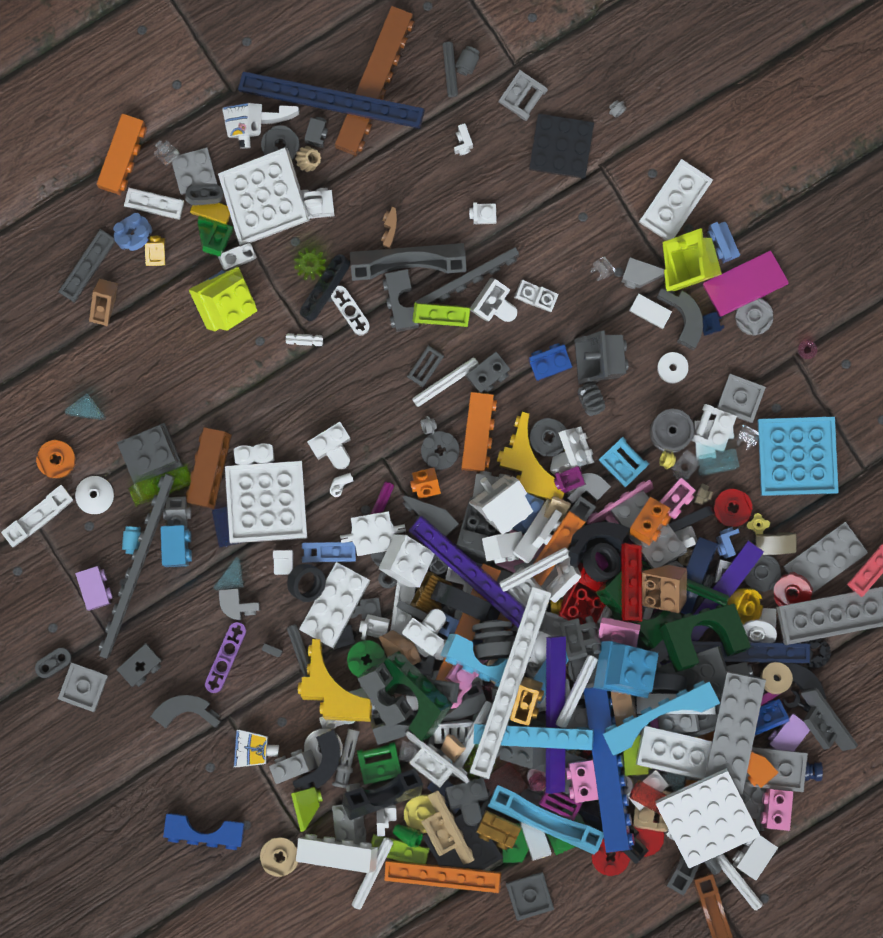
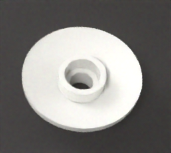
[75,476,114,514]
[743,620,777,643]

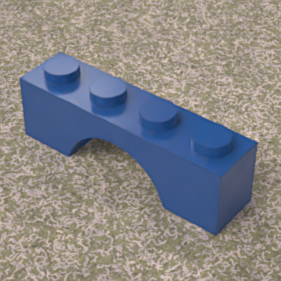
[163,813,245,850]

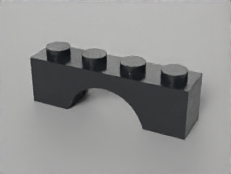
[342,769,423,820]

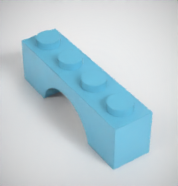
[440,634,508,688]

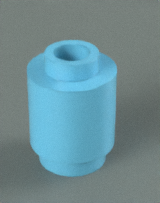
[122,527,141,554]

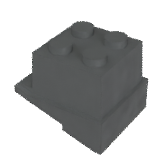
[574,331,628,385]
[117,423,184,485]
[500,712,546,773]

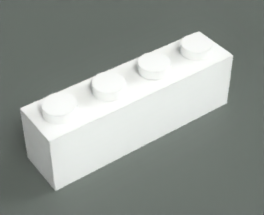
[296,834,378,873]

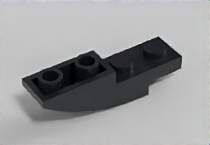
[578,801,649,864]

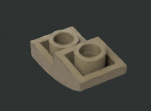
[756,532,797,555]

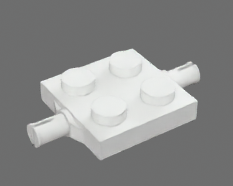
[340,511,406,556]

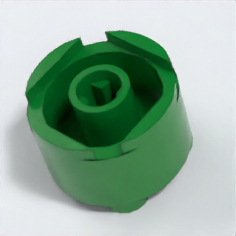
[347,640,386,677]

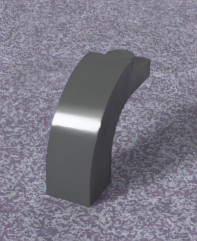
[657,288,703,351]
[150,695,222,728]

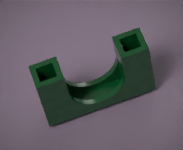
[596,565,682,650]
[659,604,751,672]
[384,651,453,742]

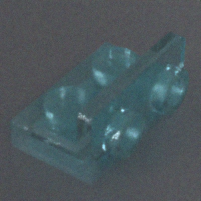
[698,449,740,477]

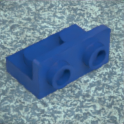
[529,343,572,381]
[755,699,790,736]

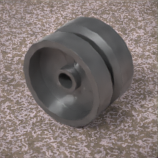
[650,409,694,453]

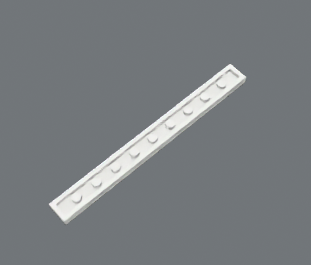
[470,587,551,779]

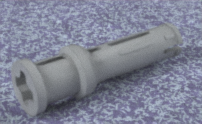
[332,729,360,788]

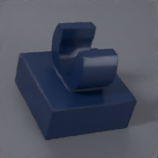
[702,312,725,336]

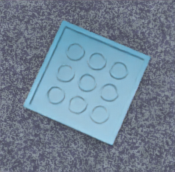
[757,417,838,496]

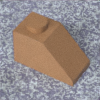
[89,279,118,326]
[379,630,422,665]

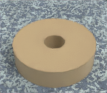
[760,662,793,694]

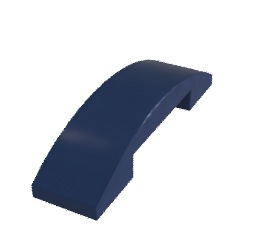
[680,537,718,614]

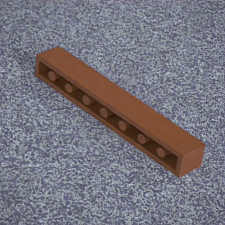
[335,6,415,156]

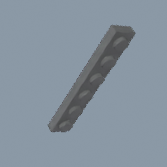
[415,247,519,304]

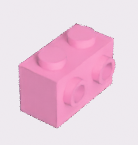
[659,478,696,519]
[565,759,598,803]
[760,789,793,831]

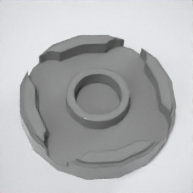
[735,298,773,336]

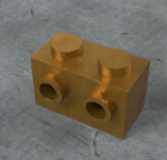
[510,677,544,726]

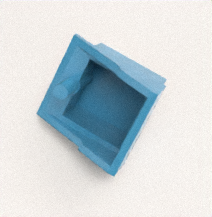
[593,641,658,698]

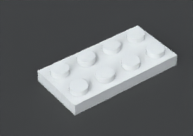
[639,159,713,241]
[299,562,370,648]
[635,726,712,780]

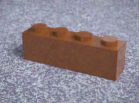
[186,428,232,509]

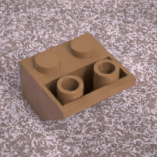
[642,565,687,613]

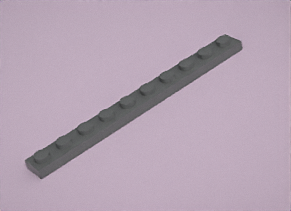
[99,474,175,659]

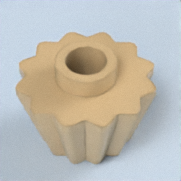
[295,146,321,172]

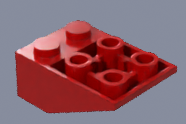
[559,563,606,625]

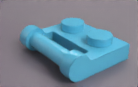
[598,437,650,487]

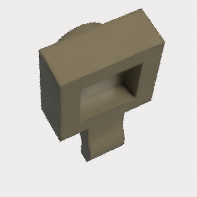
[693,484,713,505]

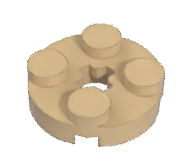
[260,837,298,877]

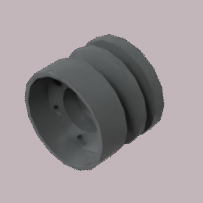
[472,620,514,660]

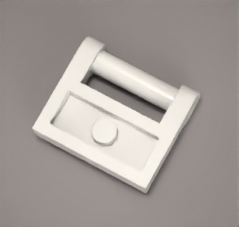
[692,404,737,452]

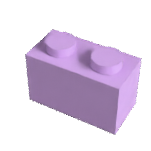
[75,566,113,611]
[768,714,810,751]

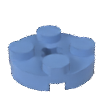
[113,213,152,251]

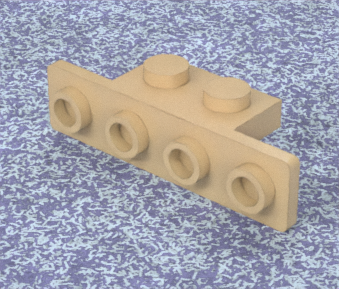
[421,791,474,865]

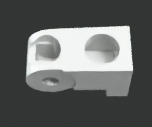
[218,243,257,272]

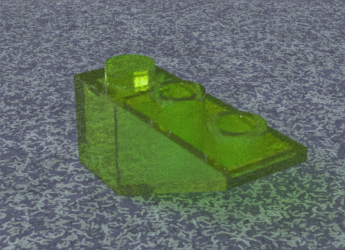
[128,466,191,506]

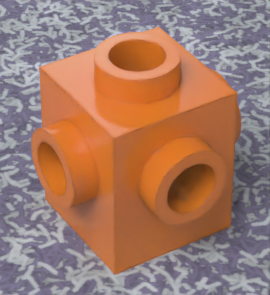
[410,468,441,499]

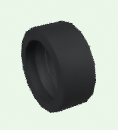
[583,543,621,582]
[287,564,326,602]
[652,673,688,694]

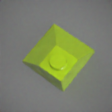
[291,786,323,832]

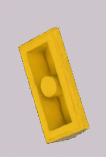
[190,203,230,224]

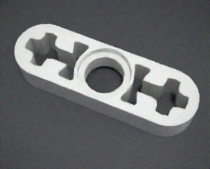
[331,286,369,336]

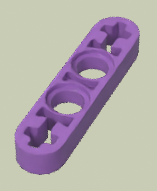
[205,622,246,693]

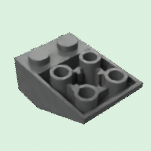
[457,497,500,566]

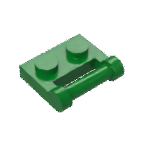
[357,742,401,785]

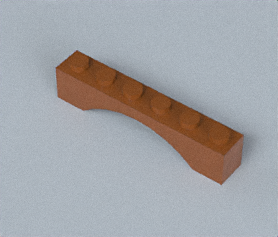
[692,873,733,938]

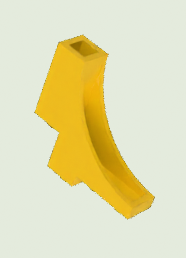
[497,412,564,500]
[298,639,372,722]

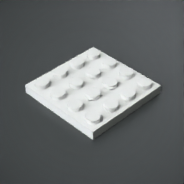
[218,148,310,246]
[225,461,307,543]
[655,768,760,868]

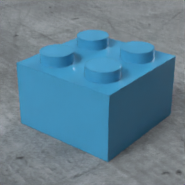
[161,525,192,567]

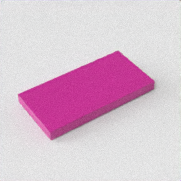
[703,251,788,317]

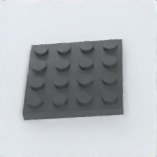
[654,646,728,737]

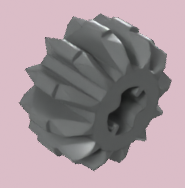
[578,382,605,416]

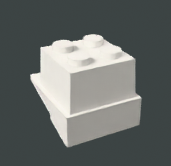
[469,475,533,535]

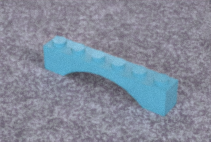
[603,680,720,756]
[473,723,594,750]
[487,785,604,855]

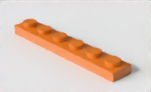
[384,860,501,893]

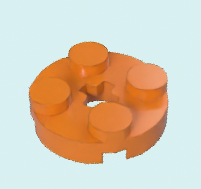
[36,440,76,479]

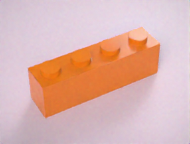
[97,114,147,195]
[461,392,497,472]

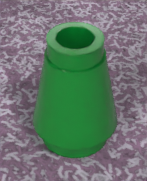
[393,824,423,848]

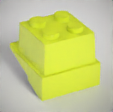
[663,228,722,291]
[189,267,257,331]

